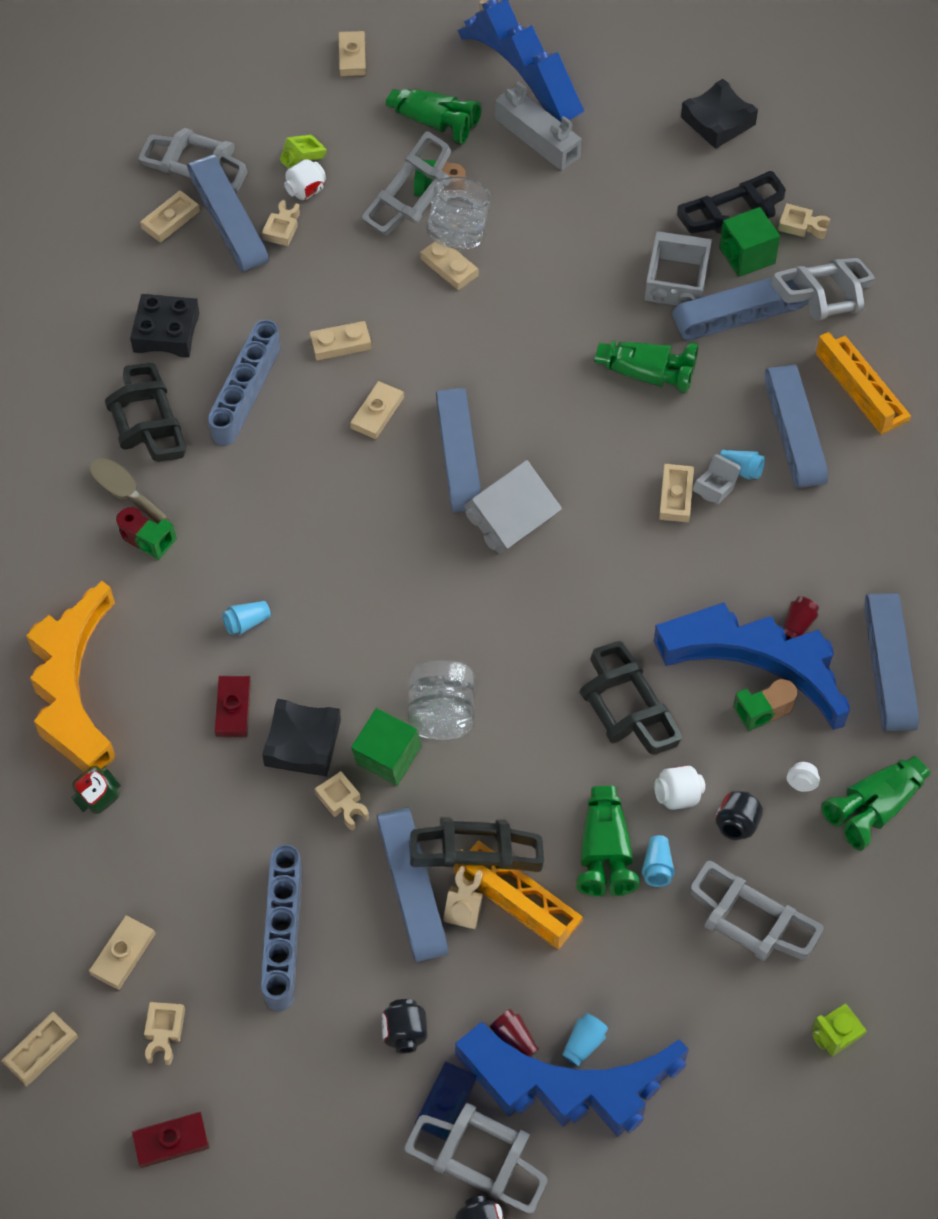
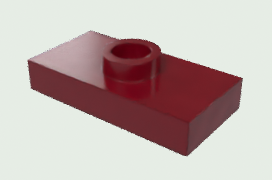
[215,676,251,737]
[132,1111,210,1168]

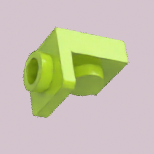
[280,134,327,169]
[811,1003,867,1057]

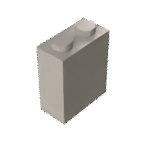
[463,460,562,555]

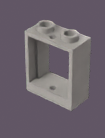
[644,231,712,306]

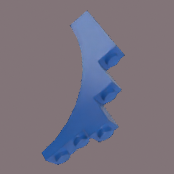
[457,0,585,122]
[653,602,850,730]
[455,1022,689,1137]

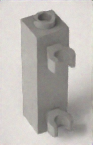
[495,81,582,171]

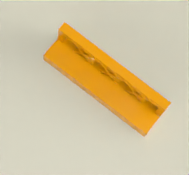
[815,332,911,435]
[454,840,583,950]

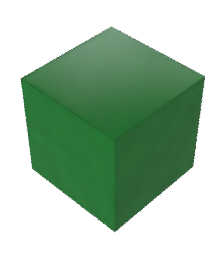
[719,207,780,277]
[351,708,422,786]

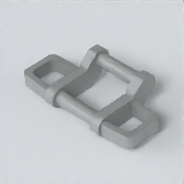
[139,128,248,194]
[362,132,451,236]
[770,258,875,321]
[690,861,824,962]
[405,1103,548,1214]

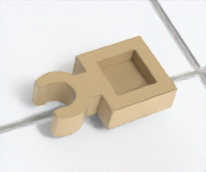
[262,200,300,246]
[778,203,830,239]
[315,771,369,831]
[443,866,483,929]
[144,1002,185,1065]

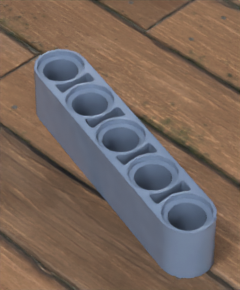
[187,154,269,272]
[671,277,809,340]
[208,320,281,446]
[765,364,828,488]
[436,388,481,513]
[864,593,919,731]
[376,807,449,963]
[261,844,302,1012]

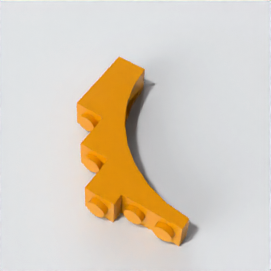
[26,581,116,772]

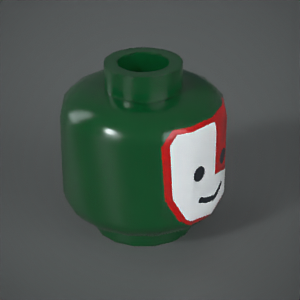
[71,766,121,814]

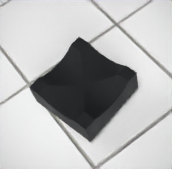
[681,79,758,149]
[130,294,200,357]
[262,699,341,777]

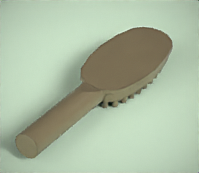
[90,458,169,524]

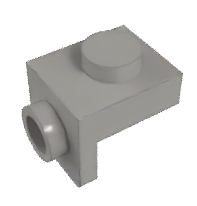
[692,454,741,504]

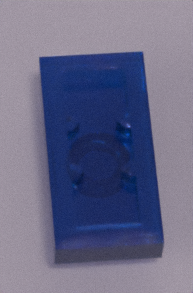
[415,1061,477,1141]

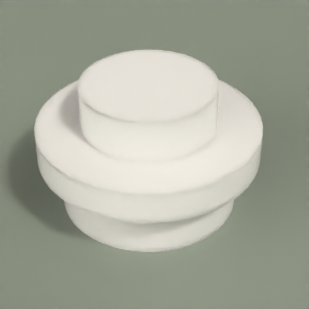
[787,762,820,792]

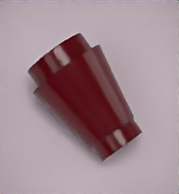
[783,596,819,641]
[489,1009,539,1057]

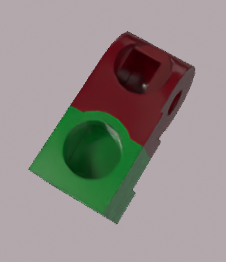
[116,507,177,560]

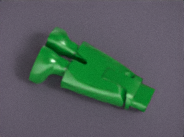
[385,88,482,145]
[594,341,698,393]
[821,756,931,851]
[576,785,640,897]

